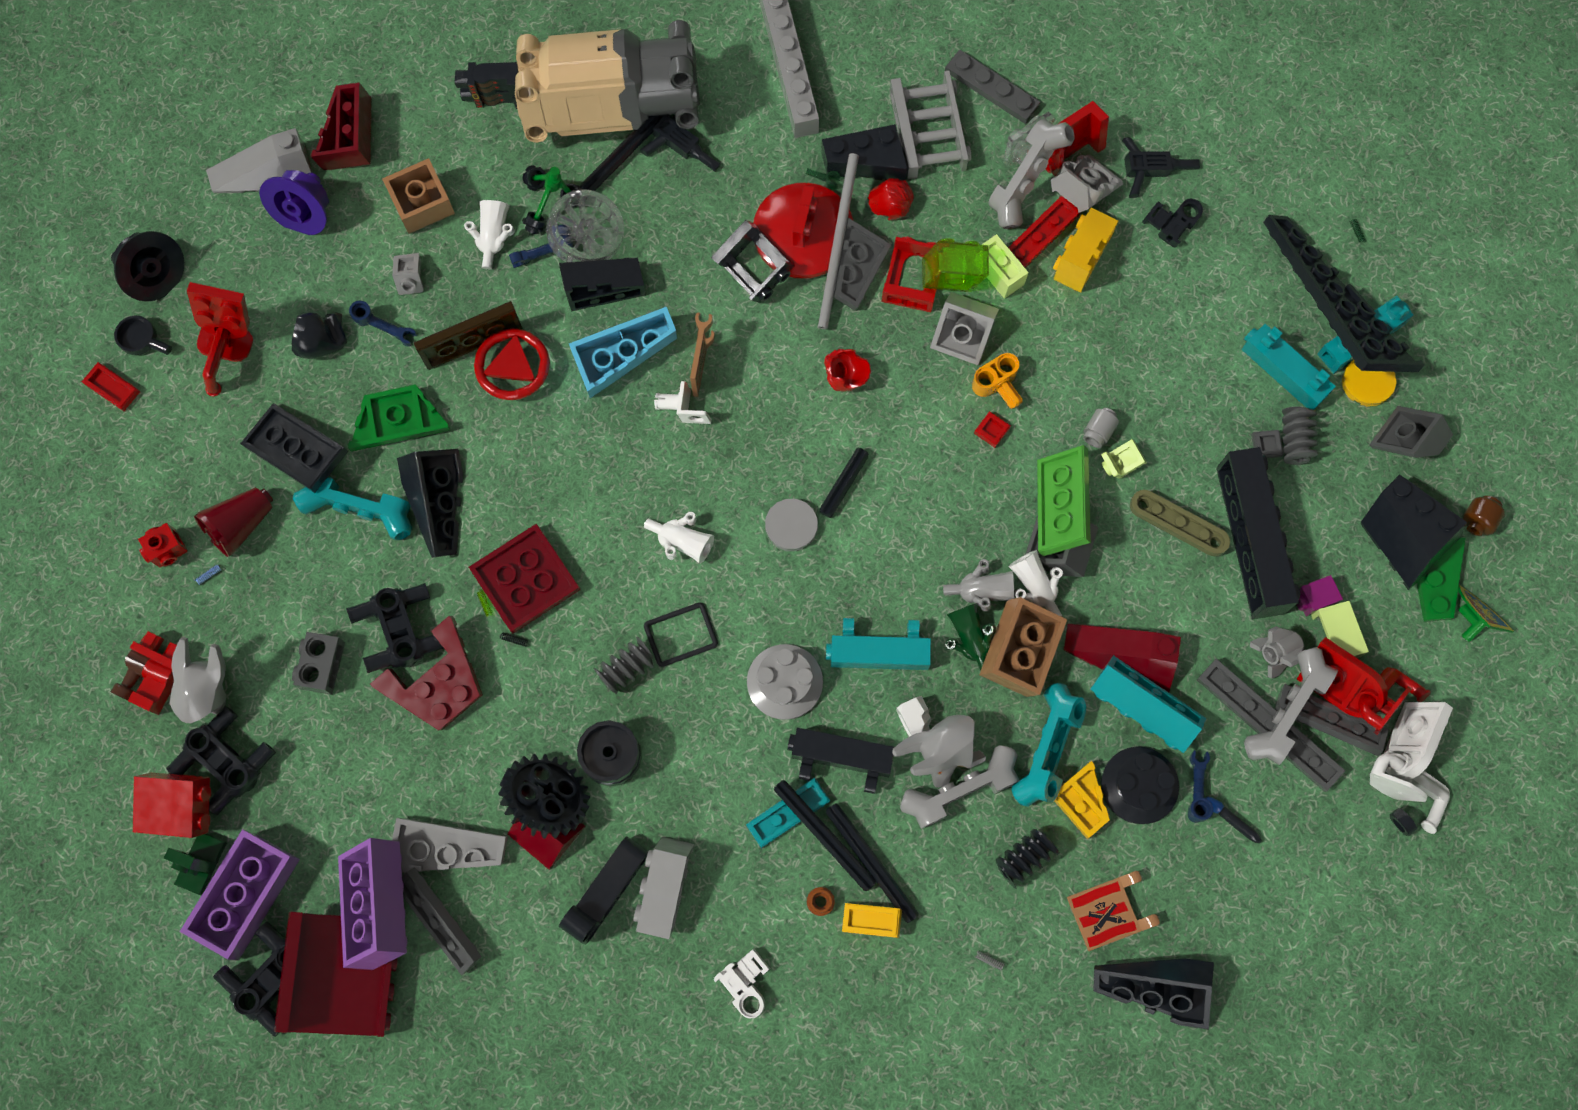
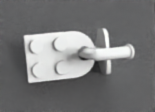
[1370,702,1453,834]

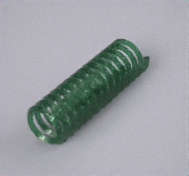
[1350,219,1366,243]

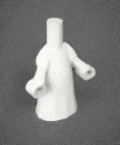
[464,200,515,270]
[644,512,714,564]
[1009,550,1063,617]

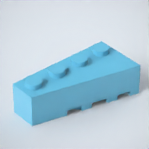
[569,307,677,398]

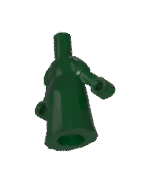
[945,603,996,671]

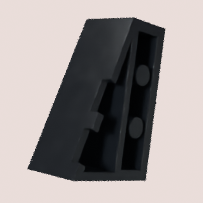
[559,258,646,312]

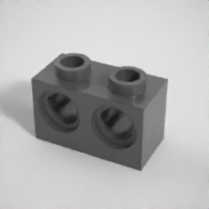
[292,632,345,695]

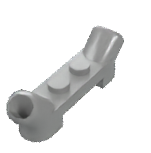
[988,119,1074,229]
[1244,647,1338,765]
[900,745,1020,829]

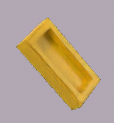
[842,903,902,938]

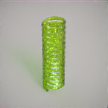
[476,589,493,617]

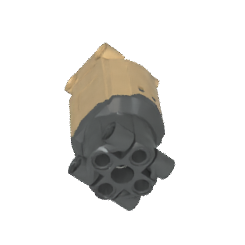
[515,20,700,143]

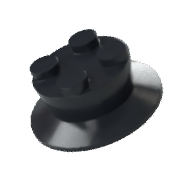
[111,231,185,301]
[1101,747,1179,824]

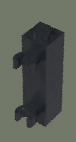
[787,728,894,794]

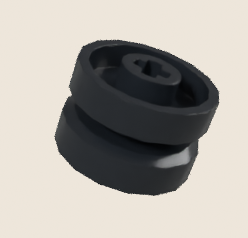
[577,720,642,787]

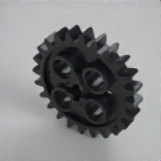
[498,754,590,839]

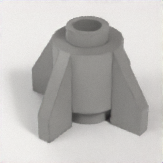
[1250,626,1304,679]

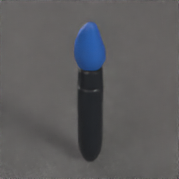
[1206,796,1262,843]

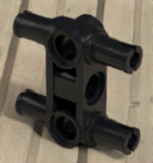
[346,583,443,673]
[166,706,276,815]
[213,922,286,1037]

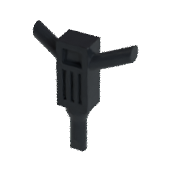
[640,114,721,172]
[1122,137,1200,198]

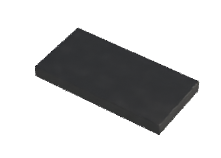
[240,403,348,493]

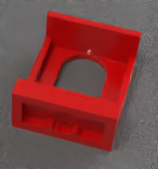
[881,237,946,312]

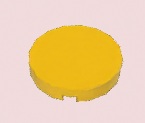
[1341,360,1396,407]

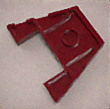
[370,616,483,731]

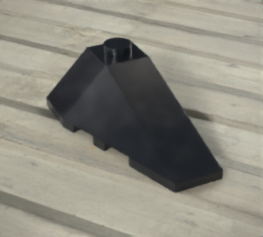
[397,448,463,558]
[1093,958,1214,1030]

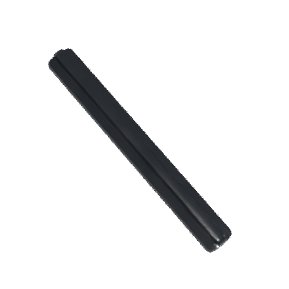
[580,114,670,196]
[774,780,876,891]
[826,803,919,923]

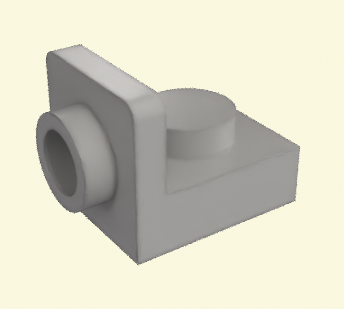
[392,253,424,295]

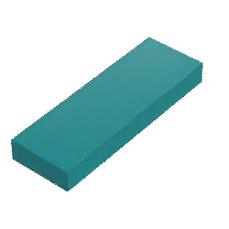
[746,778,830,848]

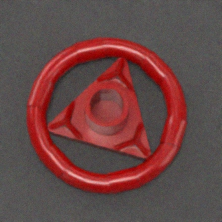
[474,329,550,400]

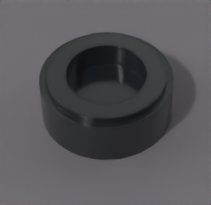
[1390,808,1418,836]

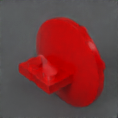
[753,183,853,279]

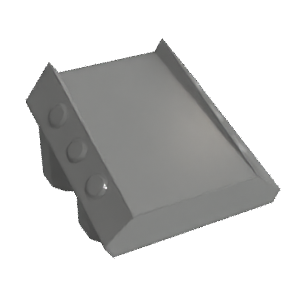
[1051,154,1123,213]

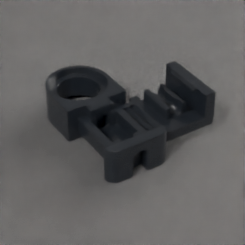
[1142,198,1203,247]

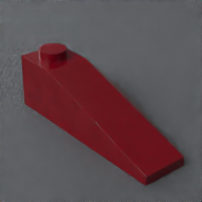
[1064,624,1181,693]

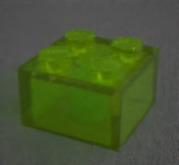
[922,238,989,292]

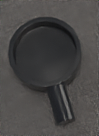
[114,315,172,355]

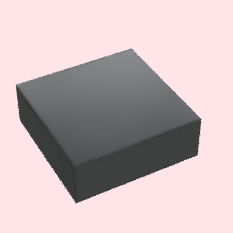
[1251,430,1284,458]

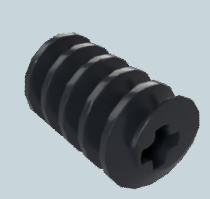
[996,829,1060,889]

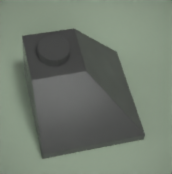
[1369,406,1453,458]

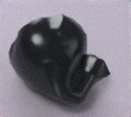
[291,311,347,359]

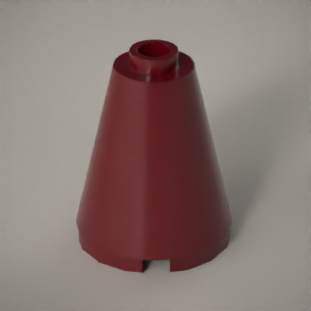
[194,487,273,557]

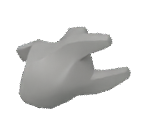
[170,637,227,723]
[893,715,986,788]

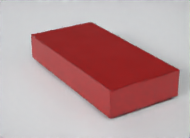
[81,362,140,412]

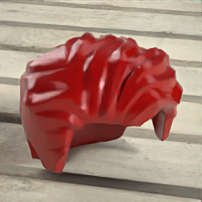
[868,178,914,221]
[824,349,871,392]

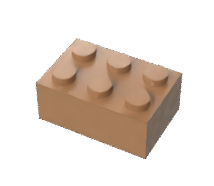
[979,597,1067,697]

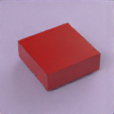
[974,411,1011,448]

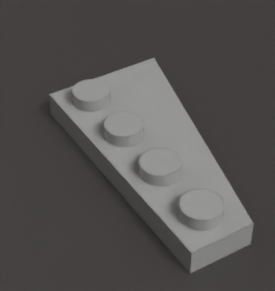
[392,818,508,872]

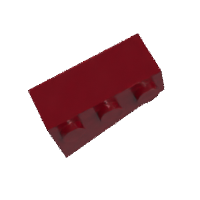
[310,82,372,170]

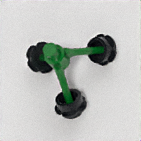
[522,165,585,234]

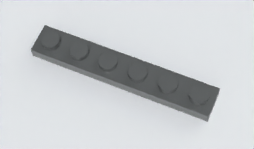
[1197,659,1345,792]

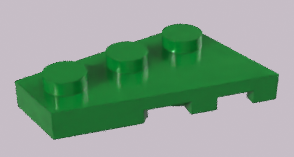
[1417,538,1466,622]

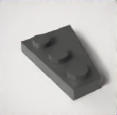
[833,218,891,310]

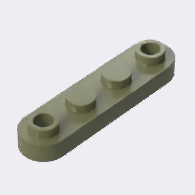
[1130,490,1230,557]

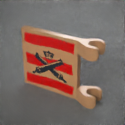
[690,312,715,397]
[1067,871,1160,951]

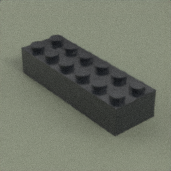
[1216,447,1300,620]

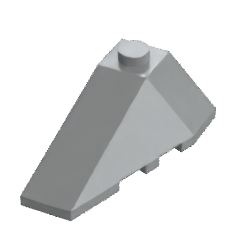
[206,128,313,193]

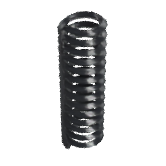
[500,632,528,647]

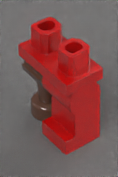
[110,631,177,715]

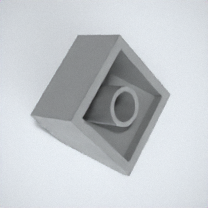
[930,292,999,365]

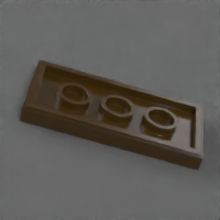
[413,301,523,370]

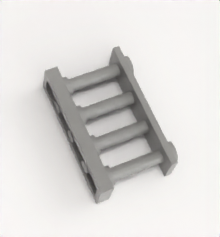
[889,71,971,180]

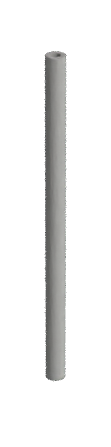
[818,153,859,329]

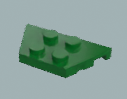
[348,384,450,452]

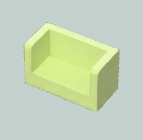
[973,234,1029,299]
[1311,601,1369,658]

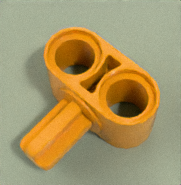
[972,353,1023,409]

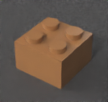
[382,158,455,234]

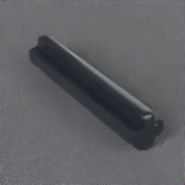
[820,448,869,518]

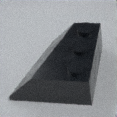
[1360,474,1467,591]

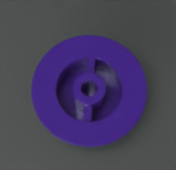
[259,170,329,235]

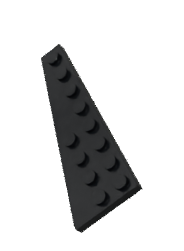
[1263,215,1425,372]

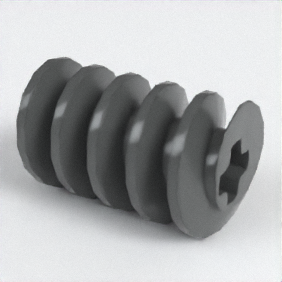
[1282,407,1318,465]
[593,636,654,694]

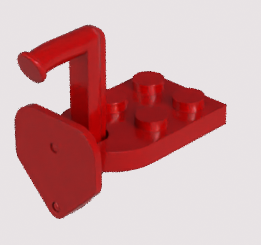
[187,282,253,397]
[1297,637,1431,735]

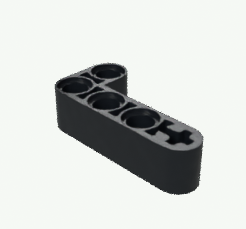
[559,836,648,945]

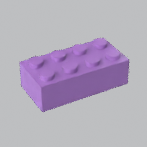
[179,829,300,960]
[338,838,407,970]

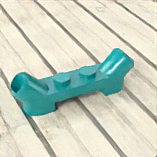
[293,478,412,540]
[1011,683,1086,807]

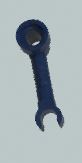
[509,224,575,268]
[349,300,417,347]
[1187,750,1213,823]

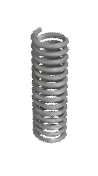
[976,950,1005,971]

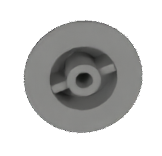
[747,644,823,720]

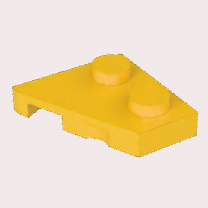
[1054,761,1110,839]

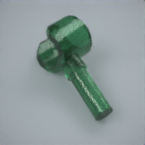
[805,168,840,190]

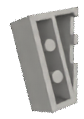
[633,837,694,939]

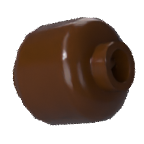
[1463,495,1505,536]

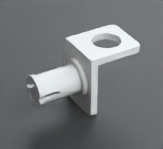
[654,381,712,424]

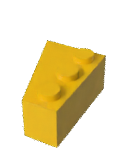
[1053,207,1118,293]

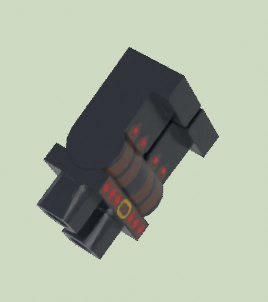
[455,62,519,109]

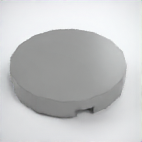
[765,499,818,551]

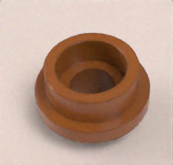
[807,887,835,916]

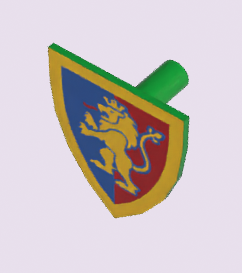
[1458,585,1514,642]

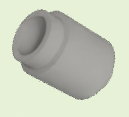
[1083,408,1119,448]

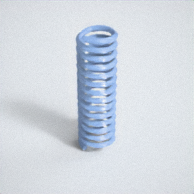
[194,565,221,585]

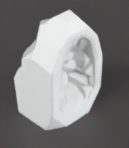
[896,696,932,737]

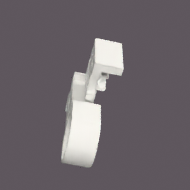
[714,949,771,1018]

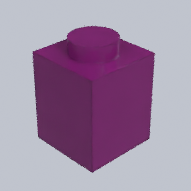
[1296,575,1343,617]

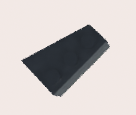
[821,124,907,181]

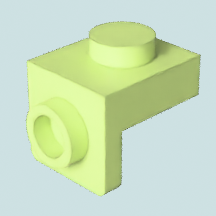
[1101,439,1147,479]

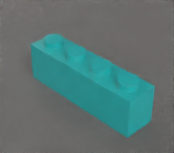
[1090,655,1206,753]

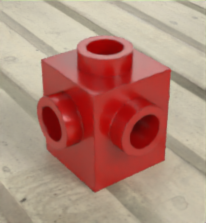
[138,523,188,568]

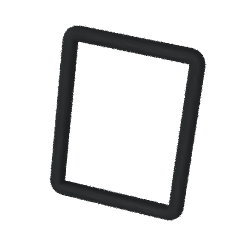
[644,602,718,667]

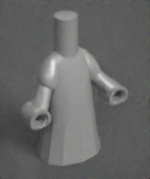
[943,559,1014,611]

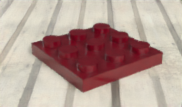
[468,524,580,634]

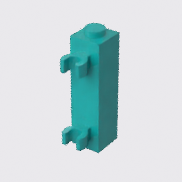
[1317,296,1413,374]
[1241,324,1336,410]
[826,618,931,670]

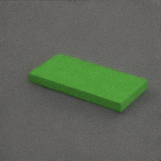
[1037,445,1091,556]

